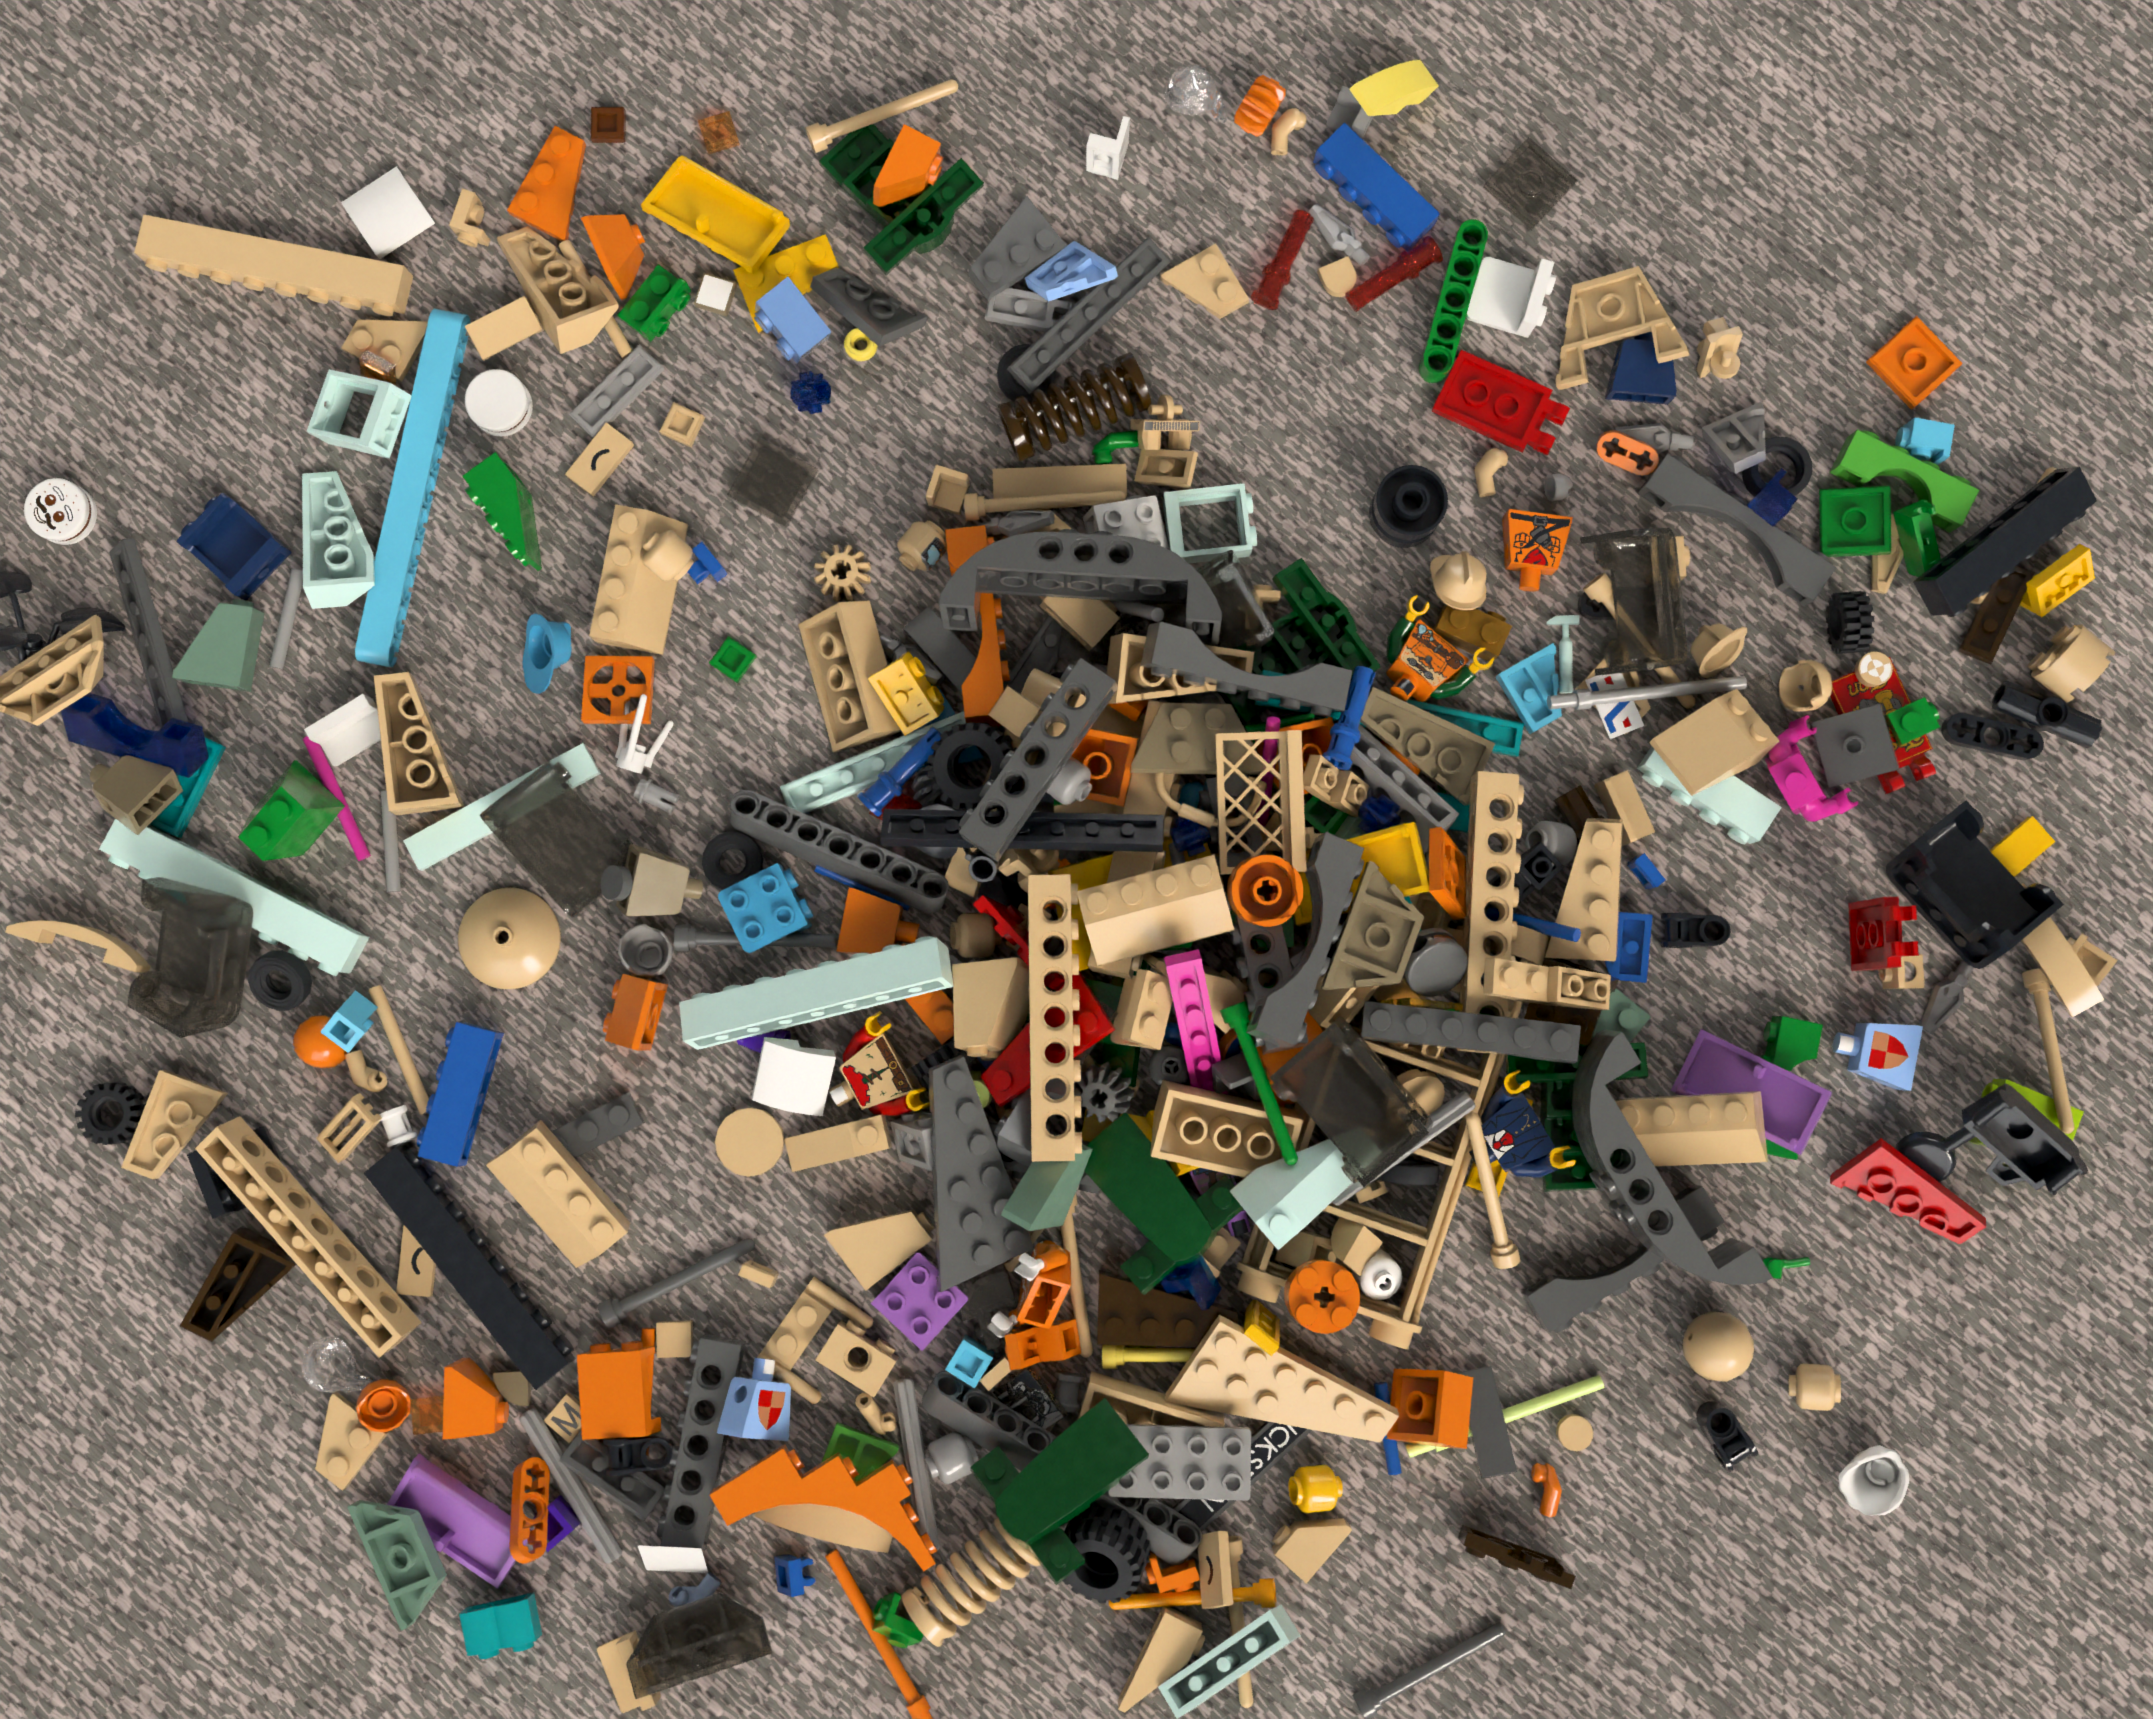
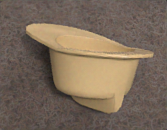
[1430,551,1487,610]
[1690,623,1747,678]

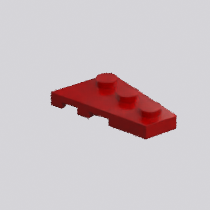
[973,895,1064,991]

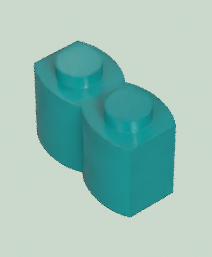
[459,1593,542,1660]

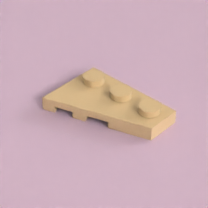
[121,1070,228,1179]

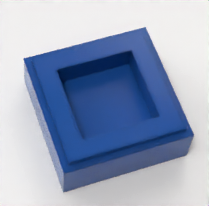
[1627,853,1665,890]

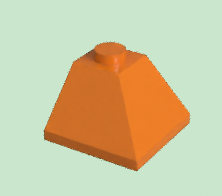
[581,214,645,300]
[442,1358,509,1439]

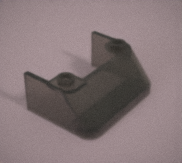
[1580,528,1688,676]

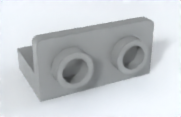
[890,1110,934,1171]

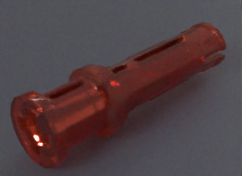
[1251,210,1314,310]
[1345,236,1443,312]

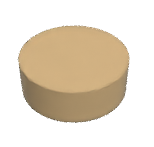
[1556,1414,1593,1451]

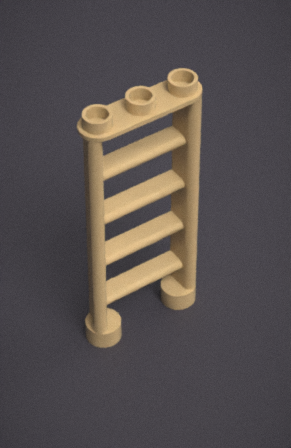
[1236,893,1551,1350]

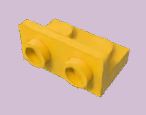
[2020,544,2095,617]
[868,651,945,736]

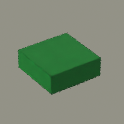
[709,636,757,684]

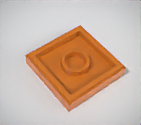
[1866,316,1963,410]

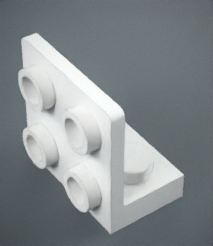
[1083,496,1170,550]

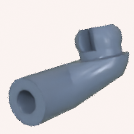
[668,1572,722,1610]

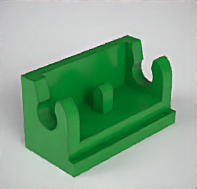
[1893,499,1941,577]

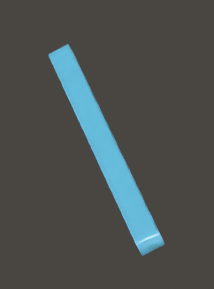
[355,308,471,667]

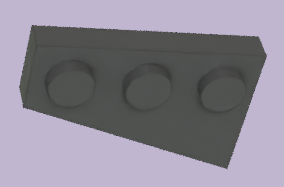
[810,267,928,347]

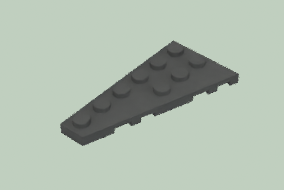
[929,1055,1034,1292]

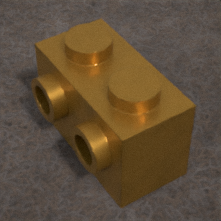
[1433,604,1512,662]

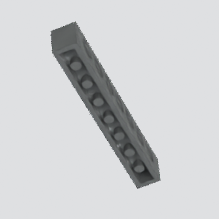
[1199,775,1309,1055]

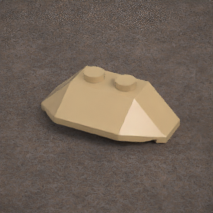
[0,615,104,726]

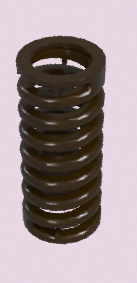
[997,352,1152,462]

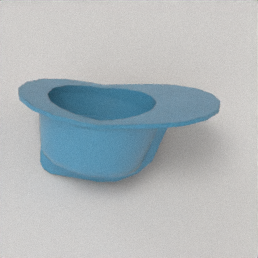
[522,613,572,694]

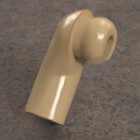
[1271,108,1307,155]
[1474,448,1508,497]
[345,1050,387,1092]

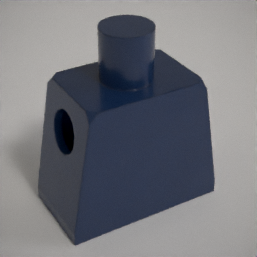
[1605,331,1677,405]

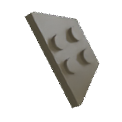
[1130,703,1265,775]
[1321,861,1424,990]

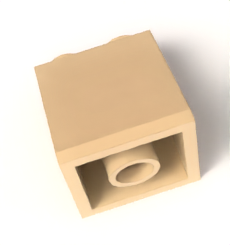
[952,957,1029,1061]

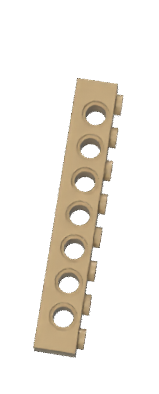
[1457,771,1524,1054]
[1028,874,1082,1162]
[195,1116,422,1358]

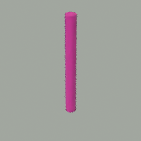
[1256,717,1281,832]
[303,736,371,861]

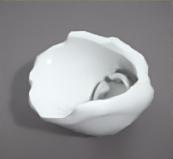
[1839,1445,1909,1516]

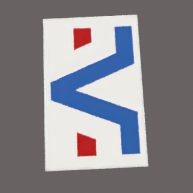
[1585,667,1644,739]

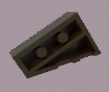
[180,1226,297,1342]

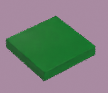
[1819,486,1891,557]

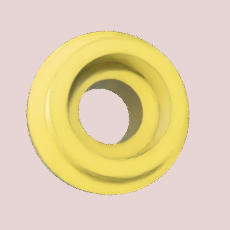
[844,328,878,361]

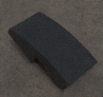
[1488,842,1564,909]

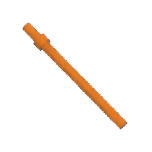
[825,1549,933,1719]

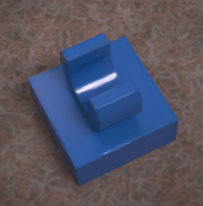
[687,542,727,584]
[774,1554,815,1597]

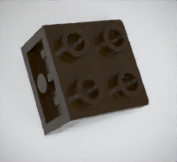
[1524,958,1619,1046]

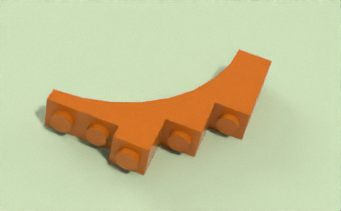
[709,1444,938,1572]

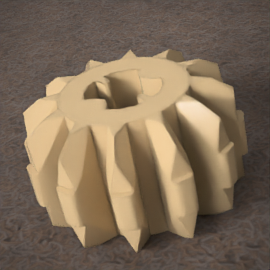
[814,545,871,602]

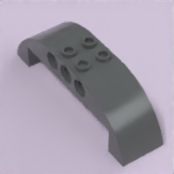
[939,529,1222,645]
[1572,1030,1773,1285]

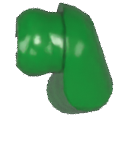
[1092,431,1138,465]

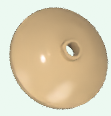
[458,888,561,989]

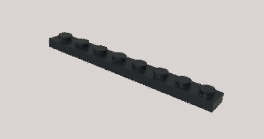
[880,809,1164,852]

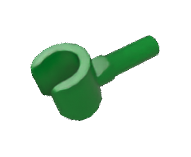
[1763,1257,1810,1279]

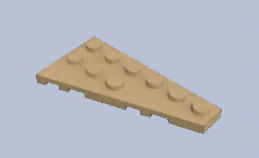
[1165,1315,1399,1443]

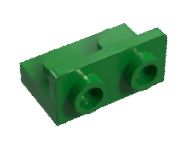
[617,264,691,342]

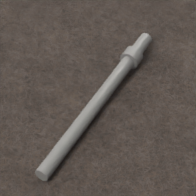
[1547,676,1747,710]

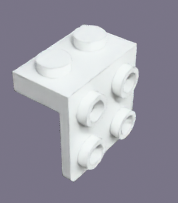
[1466,257,1556,338]

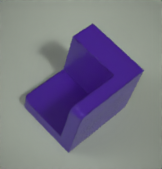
[533,1495,581,1552]

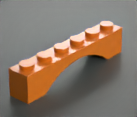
[945,525,1010,727]

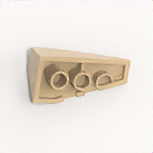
[497,226,619,354]

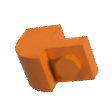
[1005,1319,1081,1370]

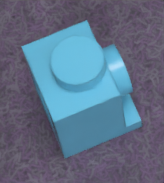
[1895,417,1955,465]
[321,990,378,1053]

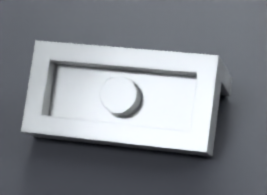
[1086,116,1130,180]
[304,694,381,766]

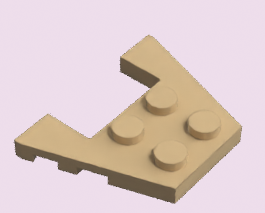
[1555,266,1690,390]

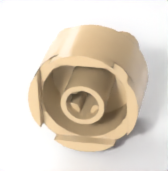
[2027,624,2115,703]

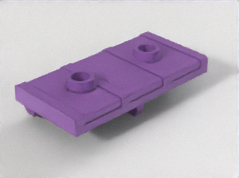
[1671,1029,1832,1155]
[387,1453,532,1589]

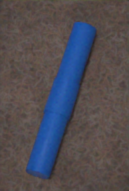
[1374,1382,1402,1475]

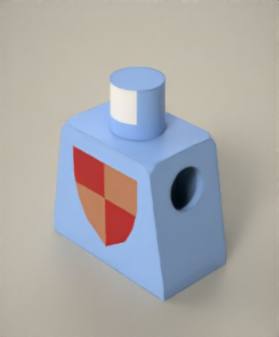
[1833,1023,1923,1091]
[717,1358,791,1441]

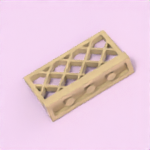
[1214,730,1307,874]

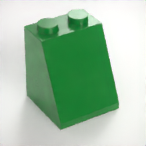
[238,760,345,861]

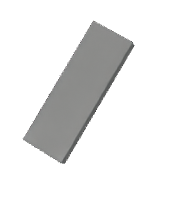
[569,344,665,438]

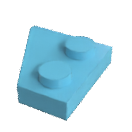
[1496,643,1562,734]

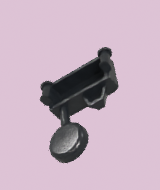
[1895,1083,2088,1195]

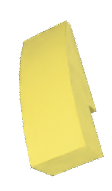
[1349,60,1439,116]

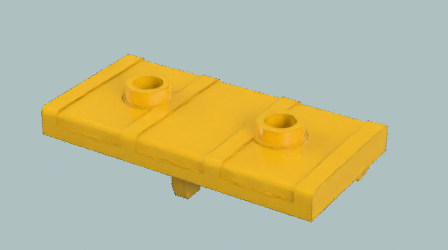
[641,155,790,274]
[1294,822,1429,926]

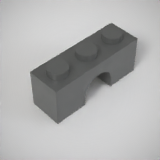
[994,1071,1082,1167]

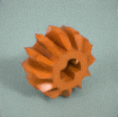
[1234,75,1286,137]

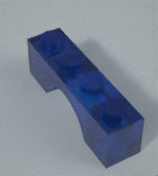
[61,693,209,778]

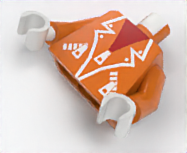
[987,1240,1071,1338]

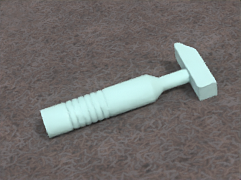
[1546,615,1579,693]

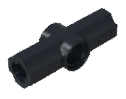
[1992,680,2103,748]

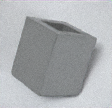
[1326,86,1374,139]

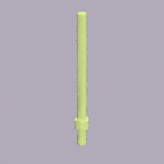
[1405,1375,1604,1458]

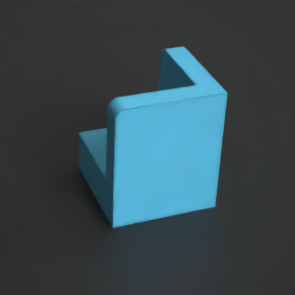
[945,1334,995,1388]

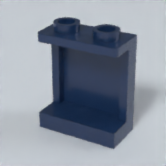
[176,493,292,601]

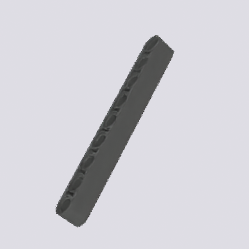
[922,1371,1202,1565]

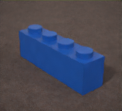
[1313,122,1440,252]
[417,1022,504,1167]

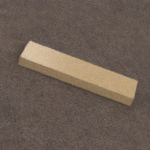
[992,464,1127,499]

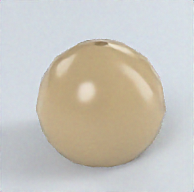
[1683,1312,1754,1382]

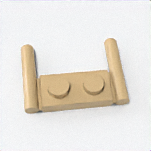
[757,1277,873,1404]

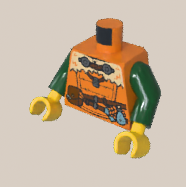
[1386,595,1494,702]

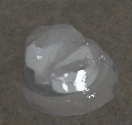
[1163,64,1227,123]
[302,1337,374,1393]

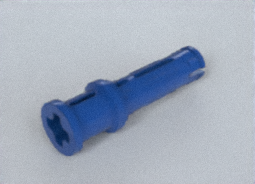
[1322,666,1376,770]
[857,726,941,817]

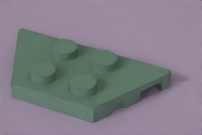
[347,1500,447,1631]

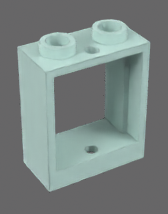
[307,369,412,459]
[1163,483,1257,563]

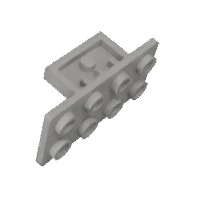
[1109,1424,1251,1501]

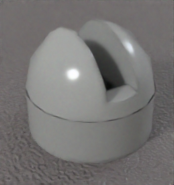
[1544,473,1573,501]

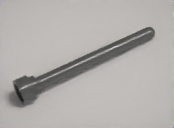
[674,924,839,952]
[598,1238,755,1329]
[1352,1623,1506,1719]

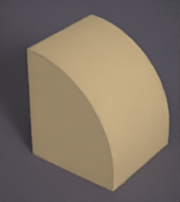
[1331,1217,1383,1276]

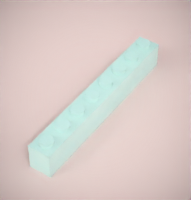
[99,819,370,976]
[679,936,954,1050]

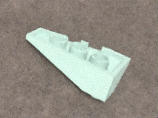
[302,471,375,609]
[1230,1127,1383,1250]

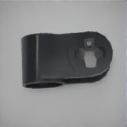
[1661,913,1731,948]
[1696,1401,1759,1473]
[604,1433,673,1476]

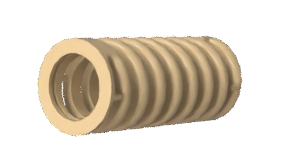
[901,1517,1040,1647]

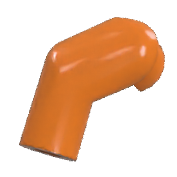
[1531,1463,1562,1517]

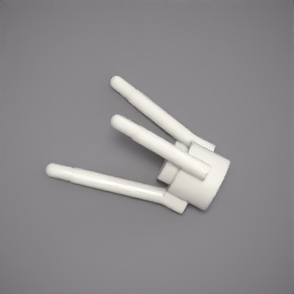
[615,694,673,774]

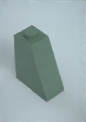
[172,599,264,692]
[1001,1132,1093,1231]

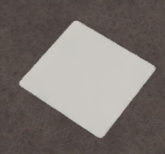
[638,1545,708,1573]

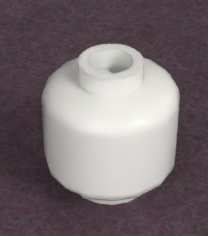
[1351,1249,1403,1300]

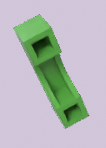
[1829,429,1979,533]

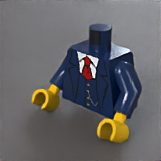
[1469,1070,1575,1178]

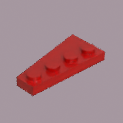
[981,972,1116,1106]

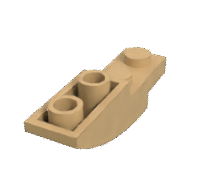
[1483,958,1611,1010]

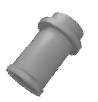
[633,779,680,815]

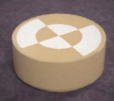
[1855,652,1893,687]

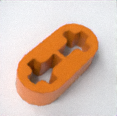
[1596,430,1659,476]

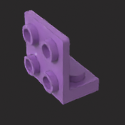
[871,1252,968,1351]

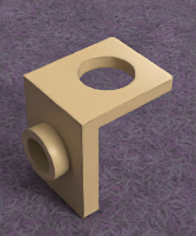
[1878,954,1924,989]

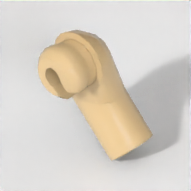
[855,1393,896,1435]

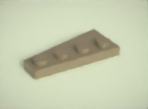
[1360,687,1495,806]

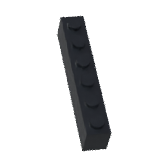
[1913,467,2097,617]

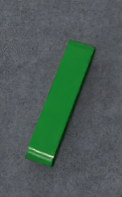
[1419,219,1488,383]

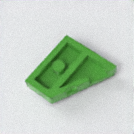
[821,1422,899,1481]

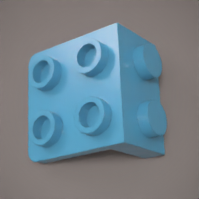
[718,863,814,953]

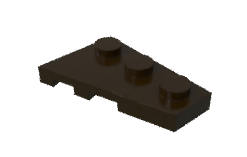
[1458,1525,1576,1589]

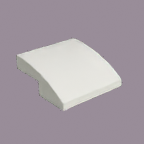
[341,166,435,260]
[752,1037,836,1116]

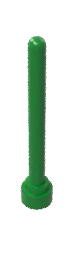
[1220,1001,1298,1165]

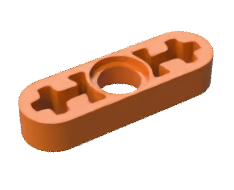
[509,1457,550,1564]

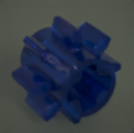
[790,371,831,414]
[1358,794,1401,834]
[1170,817,1211,857]

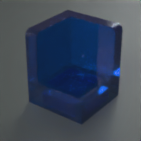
[1747,468,1798,527]
[1161,1256,1222,1310]

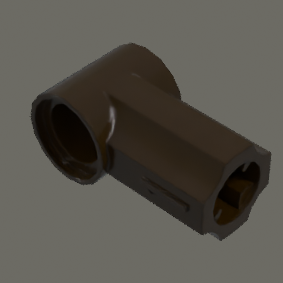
[1553,785,1605,849]

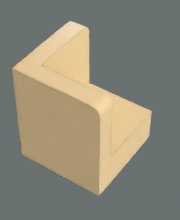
[926,465,970,515]

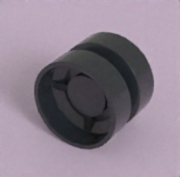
[1369,465,1448,548]

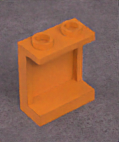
[577,1341,661,1440]

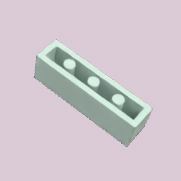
[1637,746,1782,844]
[1158,1605,1301,1719]

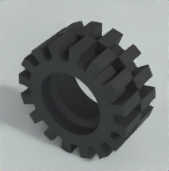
[1826,591,1875,654]
[910,1040,977,1092]
[75,1082,146,1145]

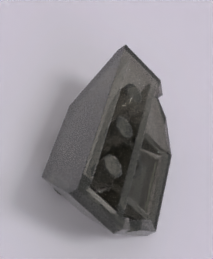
[626,1592,773,1699]

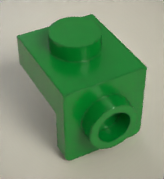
[1884,697,1940,746]
[872,1592,923,1648]

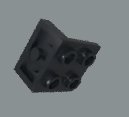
[187,1126,281,1219]

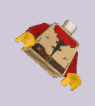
[829,1011,930,1116]

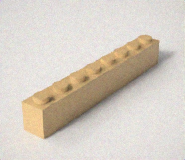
[134,214,413,316]
[1088,699,1181,979]

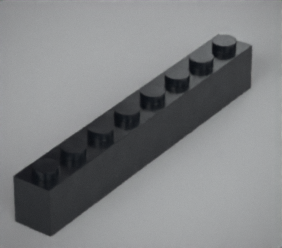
[364,1145,576,1390]

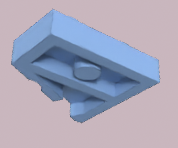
[1025,240,1118,302]

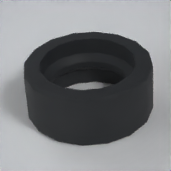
[1742,436,1812,504]

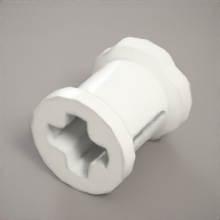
[379,1105,418,1148]

